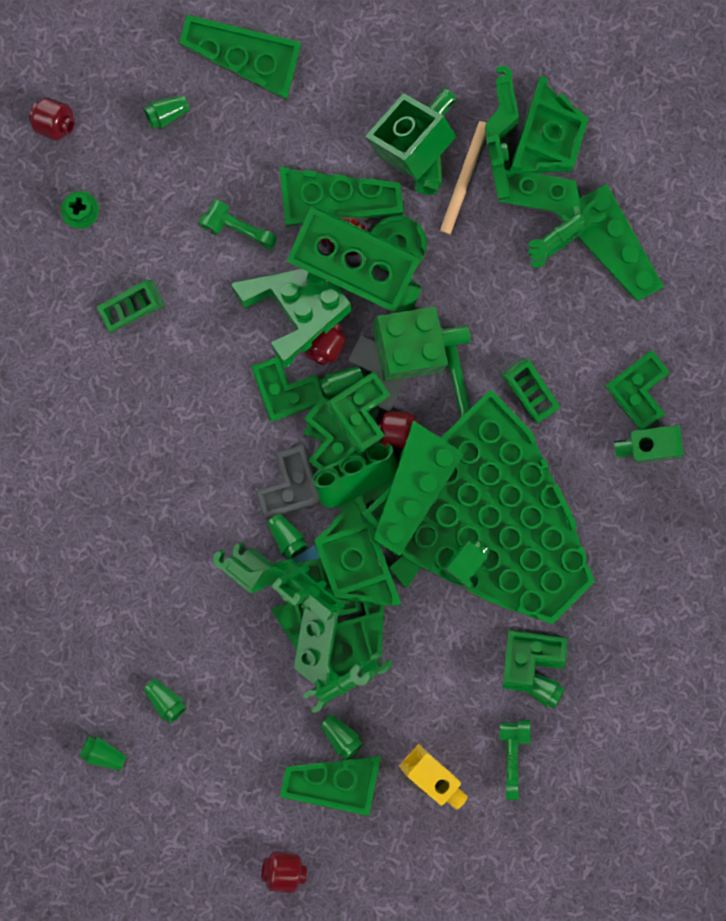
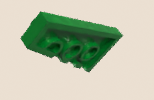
[180,15,302,101]
[279,167,404,227]
[555,184,664,302]
[373,421,464,556]

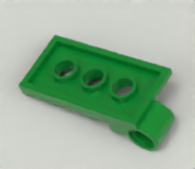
[286,205,423,313]

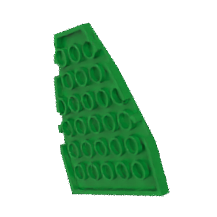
[362,389,595,624]

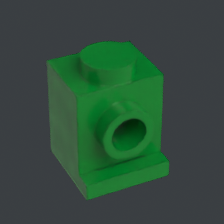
[442,541,489,590]

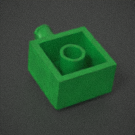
[365,88,458,181]
[372,306,470,382]

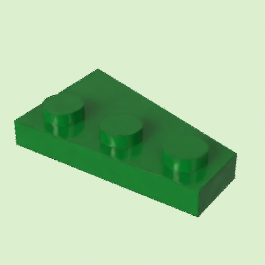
[280,756,381,816]

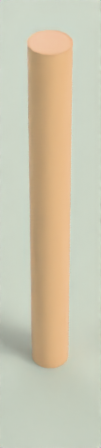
[440,121,486,235]

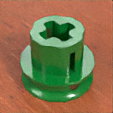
[61,191,99,229]

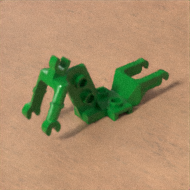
[485,65,607,269]
[213,542,392,713]

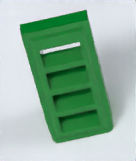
[97,279,165,333]
[500,358,561,424]

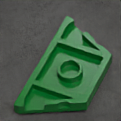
[509,75,588,173]
[314,495,401,607]

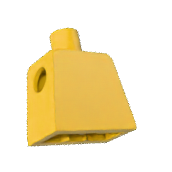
[399,743,468,810]

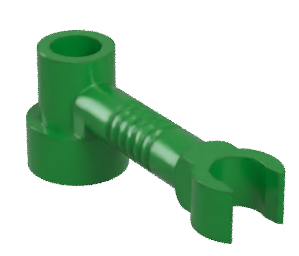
[197,199,277,251]
[500,720,531,801]

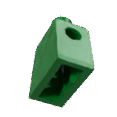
[614,425,684,464]

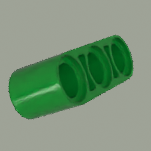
[312,442,398,508]

